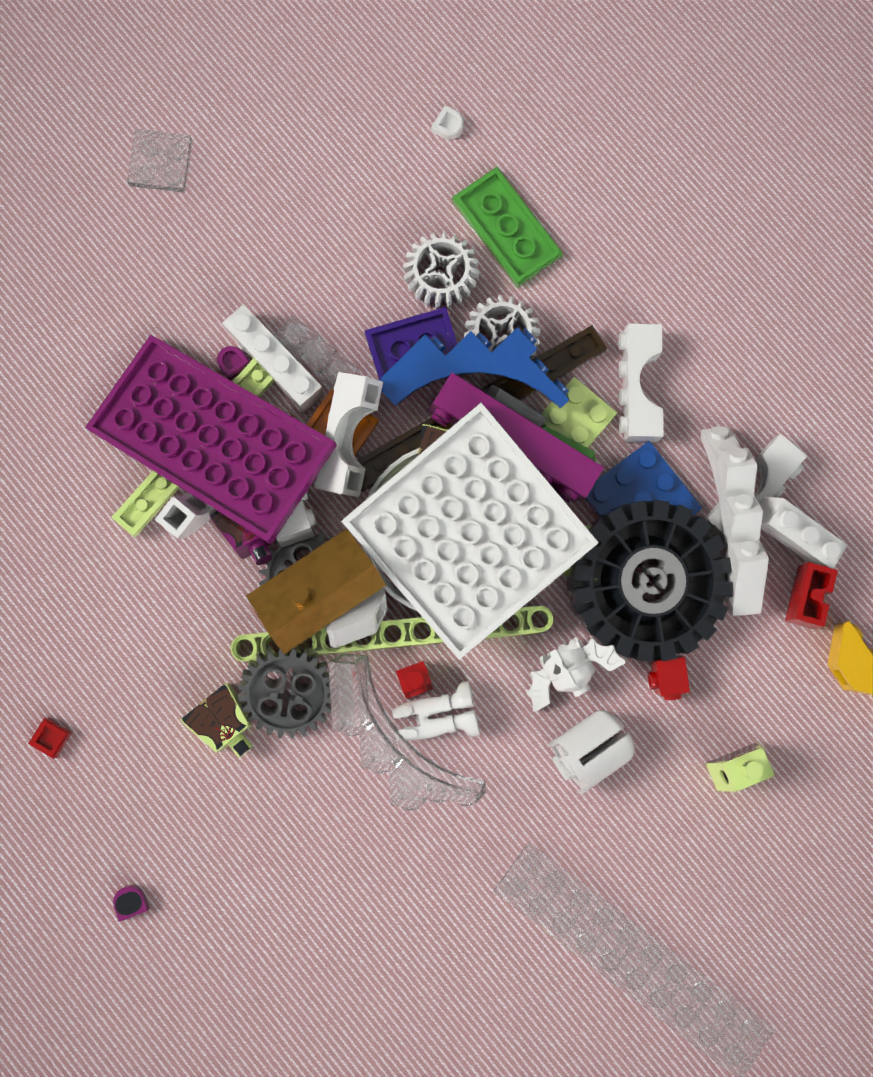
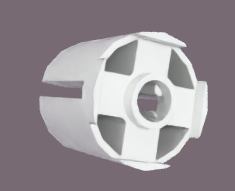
[547,710,635,795]

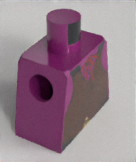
[209,511,276,565]

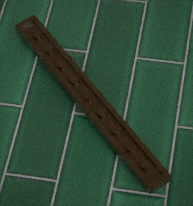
[357,325,607,493]

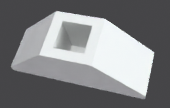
[326,588,388,648]

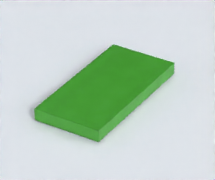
[452,167,563,288]

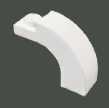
[155,493,216,539]

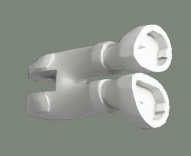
[392,681,480,741]

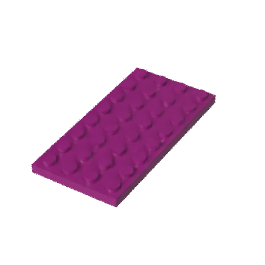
[85,334,337,544]

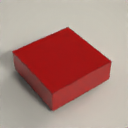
[28,718,72,759]

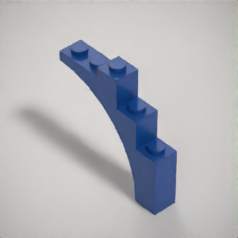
[379,328,569,408]

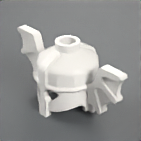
[527,637,626,712]

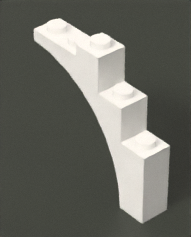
[701,426,769,617]

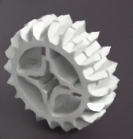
[403,231,479,309]
[464,295,541,357]

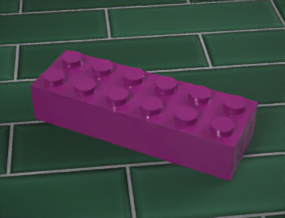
[429,373,604,503]

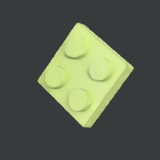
[541,377,617,448]

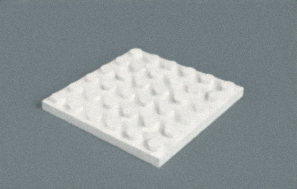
[341,403,599,660]

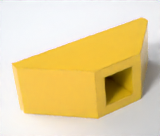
[827,621,873,697]

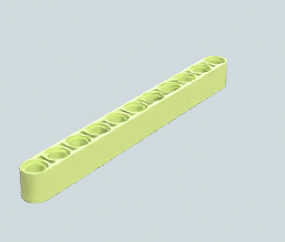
[231,606,553,662]

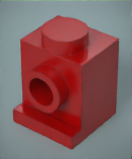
[396,661,433,699]

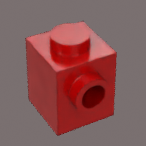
[648,655,690,700]

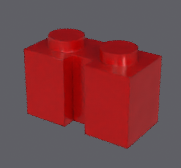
[785,562,838,629]

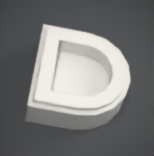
[431,105,464,140]

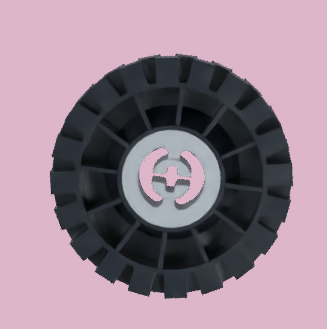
[567,500,733,662]

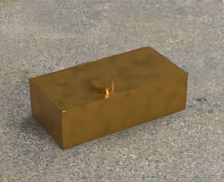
[246,529,386,654]

